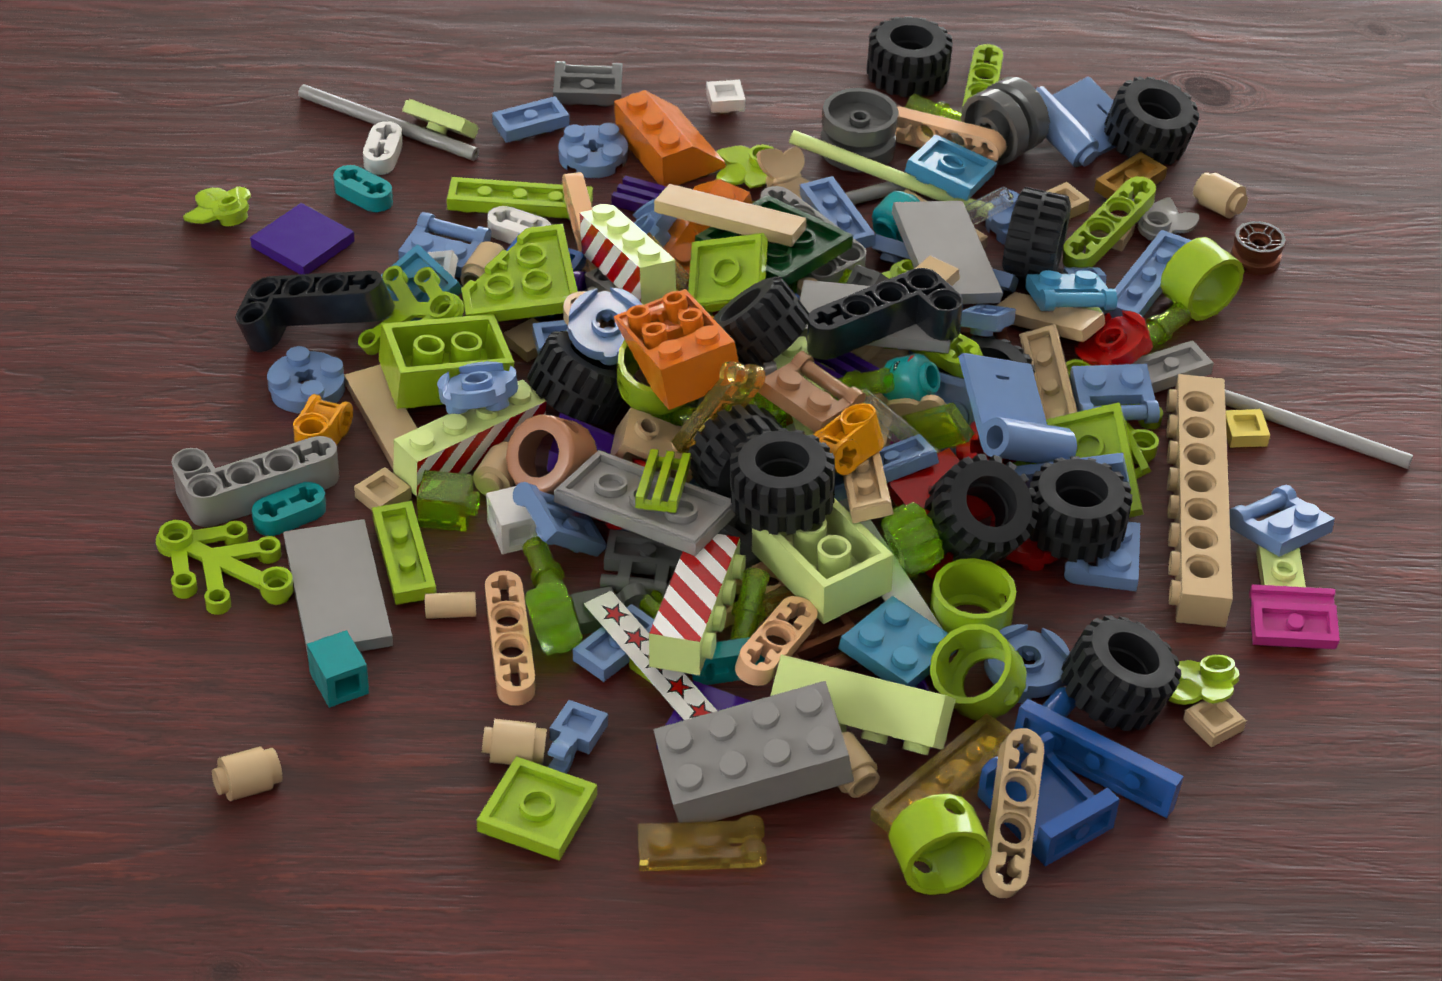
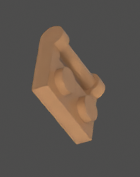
[757,351,866,432]

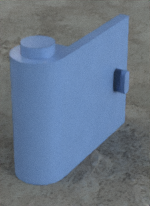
[1036,77,1116,167]
[958,353,1077,463]

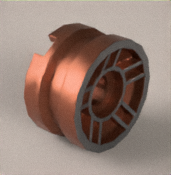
[1231,221,1286,275]

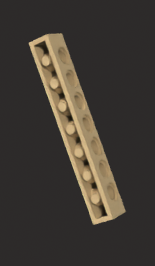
[1166,374,1233,627]

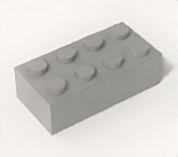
[653,681,854,830]

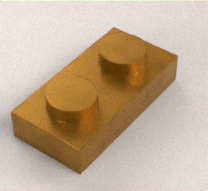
[1094,152,1167,199]

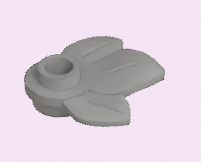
[1132,197,1199,241]

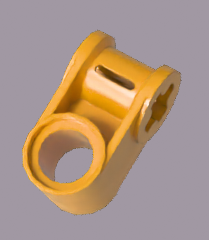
[293,394,353,446]
[813,403,885,475]

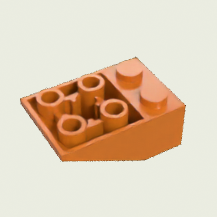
[614,289,742,410]

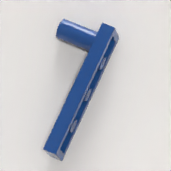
[1014,687,1184,818]

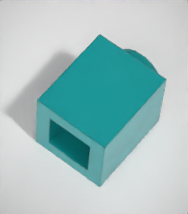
[307,630,369,708]

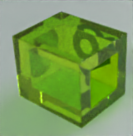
[417,470,480,532]

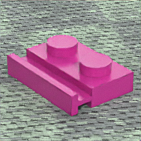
[1249,584,1340,649]

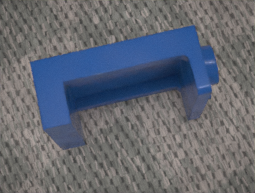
[977,731,1120,866]

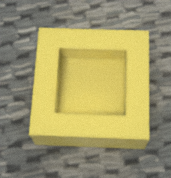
[1226,409,1270,448]

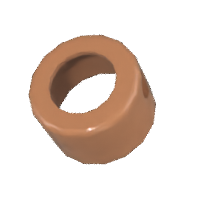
[506,414,597,495]

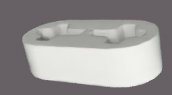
[363,121,403,175]
[487,206,551,244]

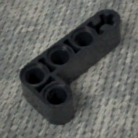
[807,268,963,360]
[235,270,395,352]

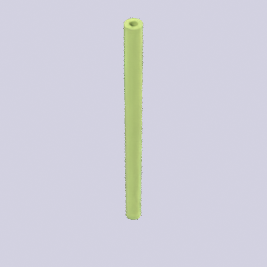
[789,130,989,218]

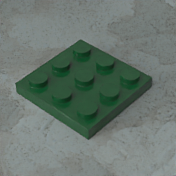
[695,195,853,286]

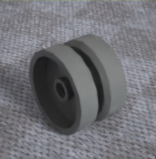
[960,76,1050,165]
[820,88,899,172]

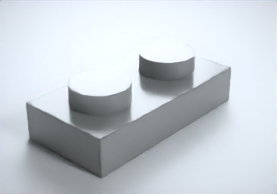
[1133,340,1214,393]

